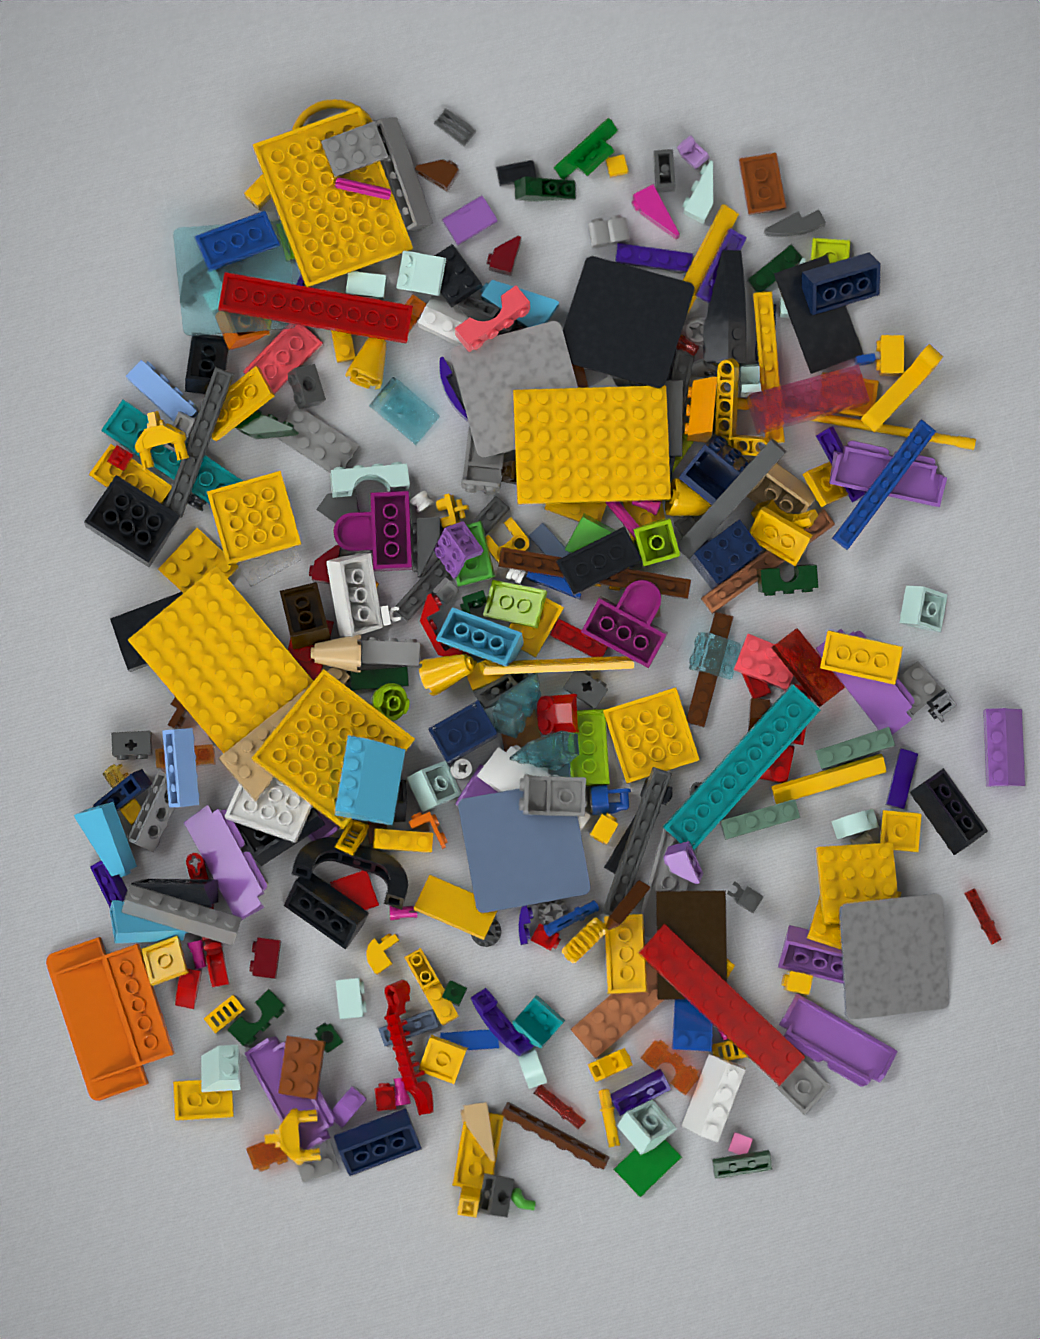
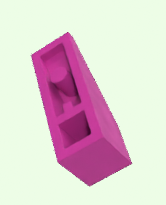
[631,184,680,239]

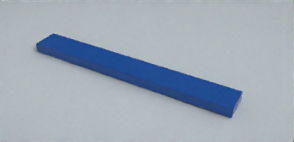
[832,419,936,550]

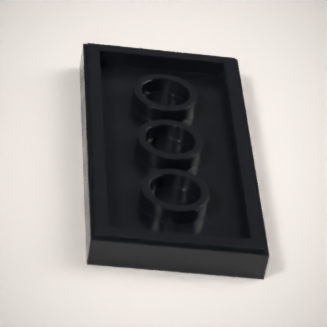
[556,527,642,596]

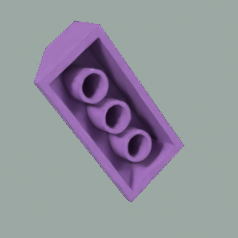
[983,708,1025,787]
[778,925,844,984]

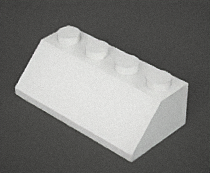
[418,295,498,346]
[326,553,383,637]
[681,1054,746,1142]

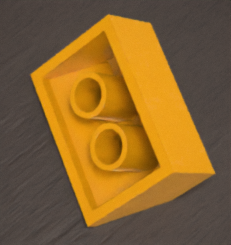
[684,377,717,443]

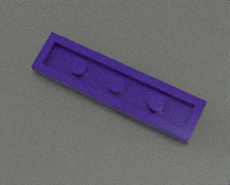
[695,229,747,303]
[615,243,693,273]
[816,426,866,503]

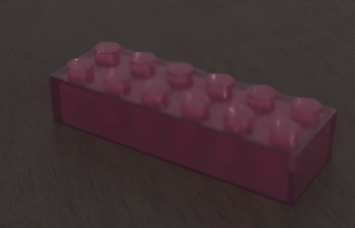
[747,364,870,435]

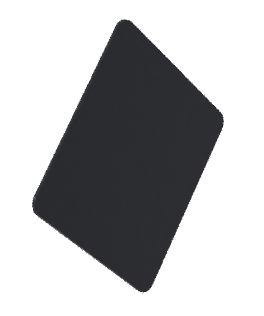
[563,256,694,388]

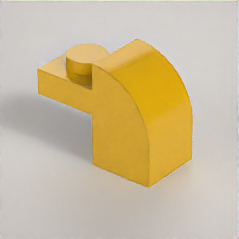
[366,933,400,975]
[588,1048,633,1082]

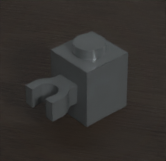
[726,881,764,913]

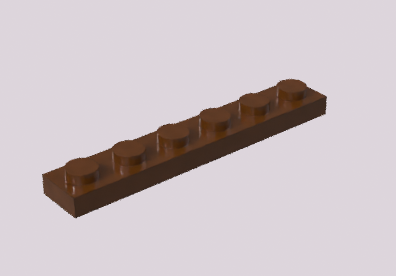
[687,612,734,728]
[501,1102,610,1170]

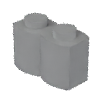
[588,215,630,248]

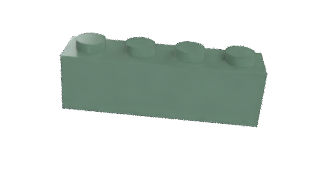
[816,727,896,770]
[720,799,800,840]

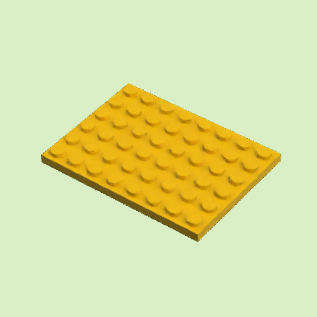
[252,106,413,287]
[513,385,671,505]
[128,566,314,754]

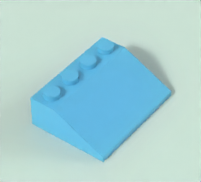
[335,735,405,825]

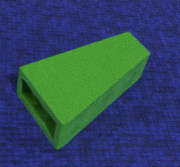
[565,513,641,566]

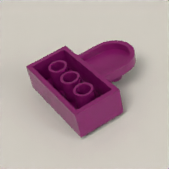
[333,491,412,572]
[581,580,668,668]

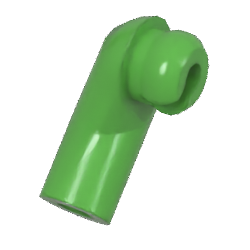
[511,1188,536,1210]

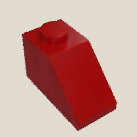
[175,968,202,1009]

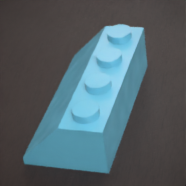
[436,607,524,666]

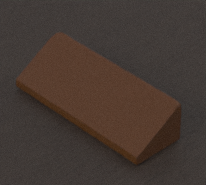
[606,880,650,930]

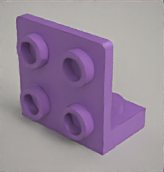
[434,521,484,578]

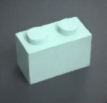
[346,271,387,301]
[336,978,367,1019]

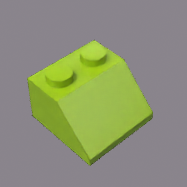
[633,518,680,566]

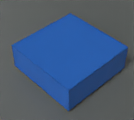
[854,353,876,367]

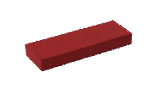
[550,618,608,657]

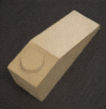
[461,1102,495,1161]

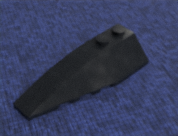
[703,250,746,364]

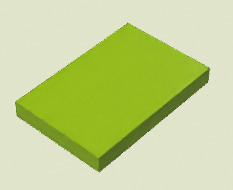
[483,579,547,628]

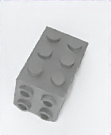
[461,427,504,495]
[519,774,586,817]

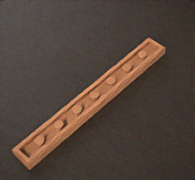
[701,509,835,614]

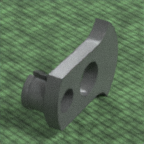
[691,358,731,384]

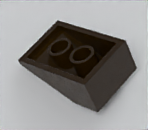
[280,582,331,649]

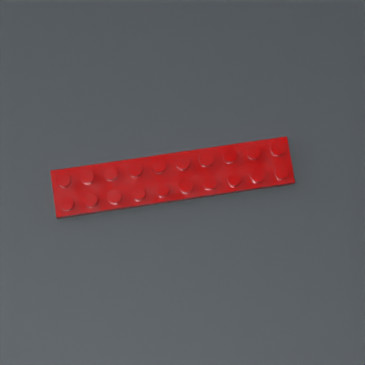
[218,272,413,344]
[638,924,805,1086]

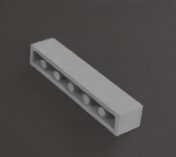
[375,117,433,232]
[121,884,242,946]

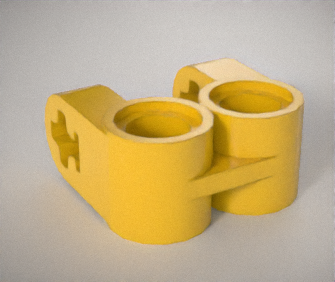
[486,517,530,564]

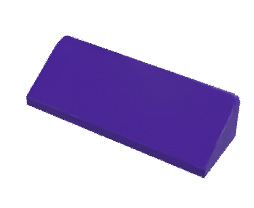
[885,748,918,809]
[90,860,128,908]
[610,1069,671,1116]

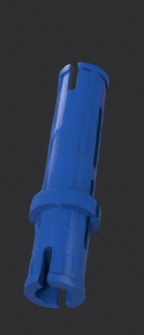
[543,900,599,937]

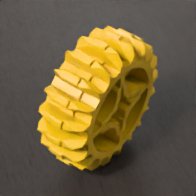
[562,918,608,963]

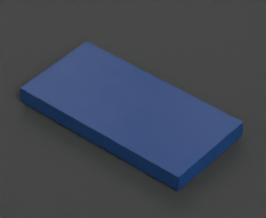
[194,211,280,272]

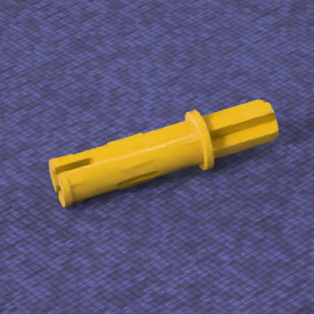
[598,1089,621,1147]

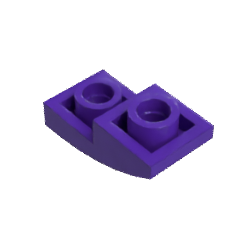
[519,905,534,945]

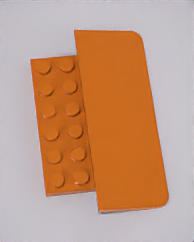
[46,937,175,1101]

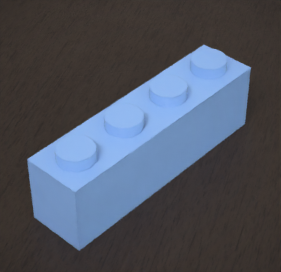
[126,360,198,422]
[162,728,199,807]

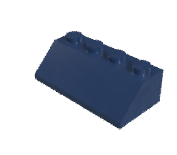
[802,252,881,315]
[334,1108,422,1176]

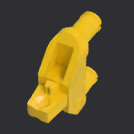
[135,411,189,469]
[264,1108,321,1165]

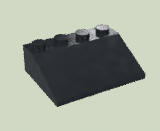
[84,475,180,567]
[110,592,183,672]
[234,806,326,866]

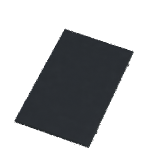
[774,255,864,374]

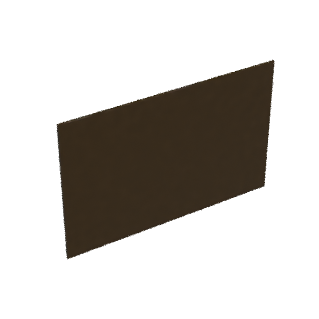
[656,890,727,1000]

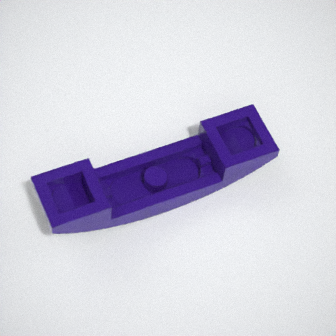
[439,356,468,422]
[471,988,534,1056]

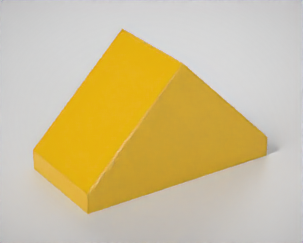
[457,1186,481,1218]

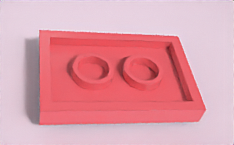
[733,634,801,691]

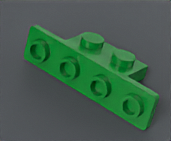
[554,118,618,180]

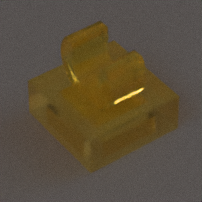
[103,764,128,789]

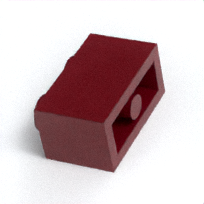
[249,937,281,979]

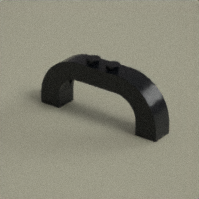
[291,837,408,910]

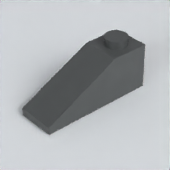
[474,673,532,709]

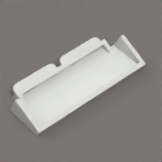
[477,745,591,830]

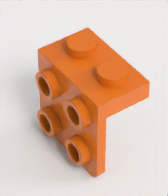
[409,812,448,849]

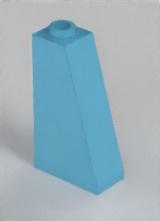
[480,280,559,328]
[74,802,137,877]
[110,900,188,943]

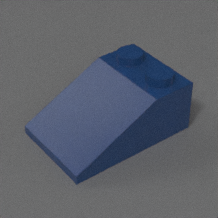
[672,999,713,1052]

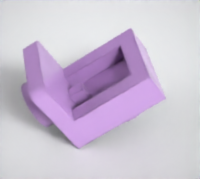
[677,136,710,170]

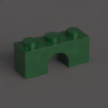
[757,564,819,596]
[227,989,286,1046]

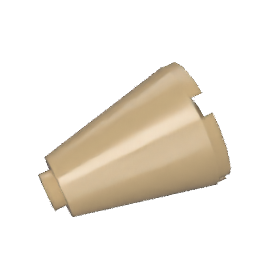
[311,635,361,673]

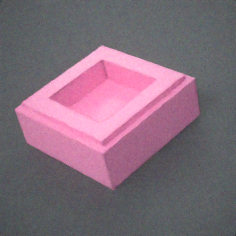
[728,1132,753,1155]

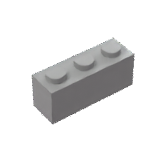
[361,637,421,667]

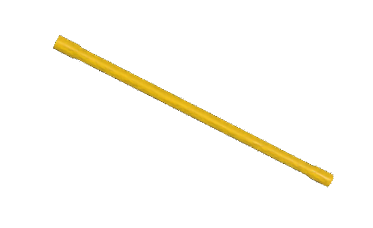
[737,397,976,450]

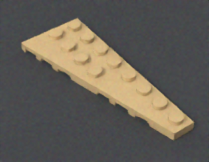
[219,667,350,801]

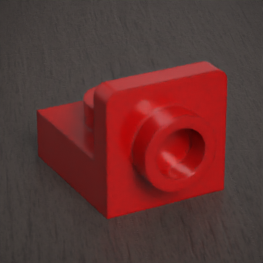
[531,923,561,951]
[374,1082,396,1111]

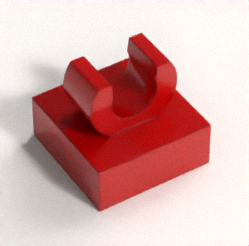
[107,445,134,472]

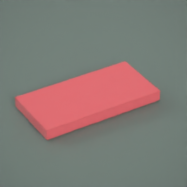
[243,323,323,394]

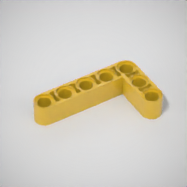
[861,344,944,433]
[715,358,771,456]

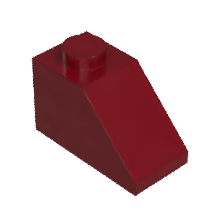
[486,236,521,276]
[309,545,341,584]

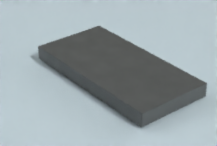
[644,380,683,457]

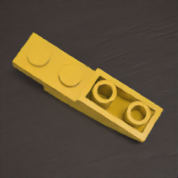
[404,948,459,1026]

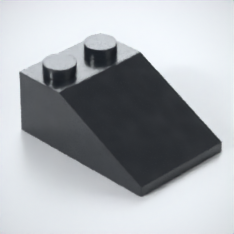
[185,333,229,394]

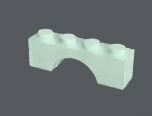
[330,462,410,498]

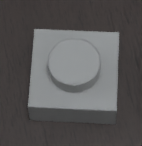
[433,577,459,605]

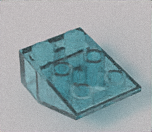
[493,673,541,738]
[509,731,579,771]

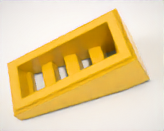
[335,820,369,855]
[203,994,246,1034]
[712,1041,747,1061]

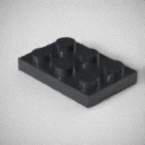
[434,244,483,308]

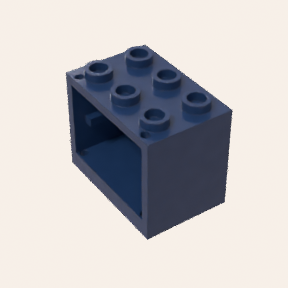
[678,434,751,505]
[689,519,763,590]
[428,700,498,765]

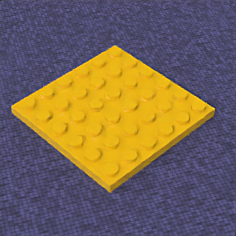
[252,669,415,830]

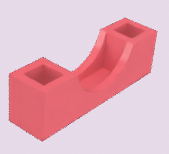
[455,286,530,352]

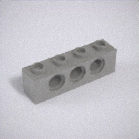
[127,770,176,852]

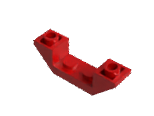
[420,593,469,657]

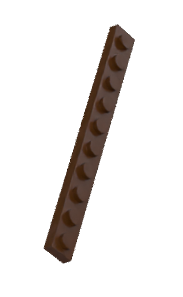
[498,547,691,599]

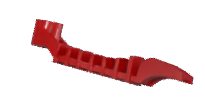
[186,853,229,988]
[384,979,434,1116]

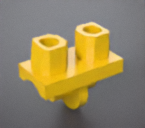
[436,493,469,528]

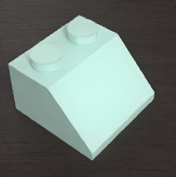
[397,251,446,296]
[899,585,947,632]
[407,761,461,813]
[201,1045,241,1092]
[617,1099,676,1155]

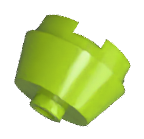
[371,683,410,721]

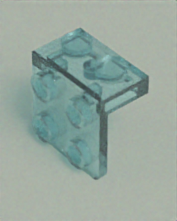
[689,632,741,680]

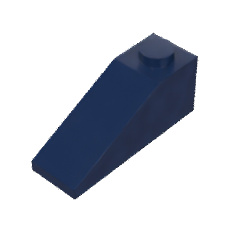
[93,769,152,811]

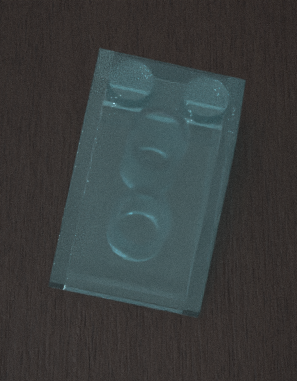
[369,377,440,445]

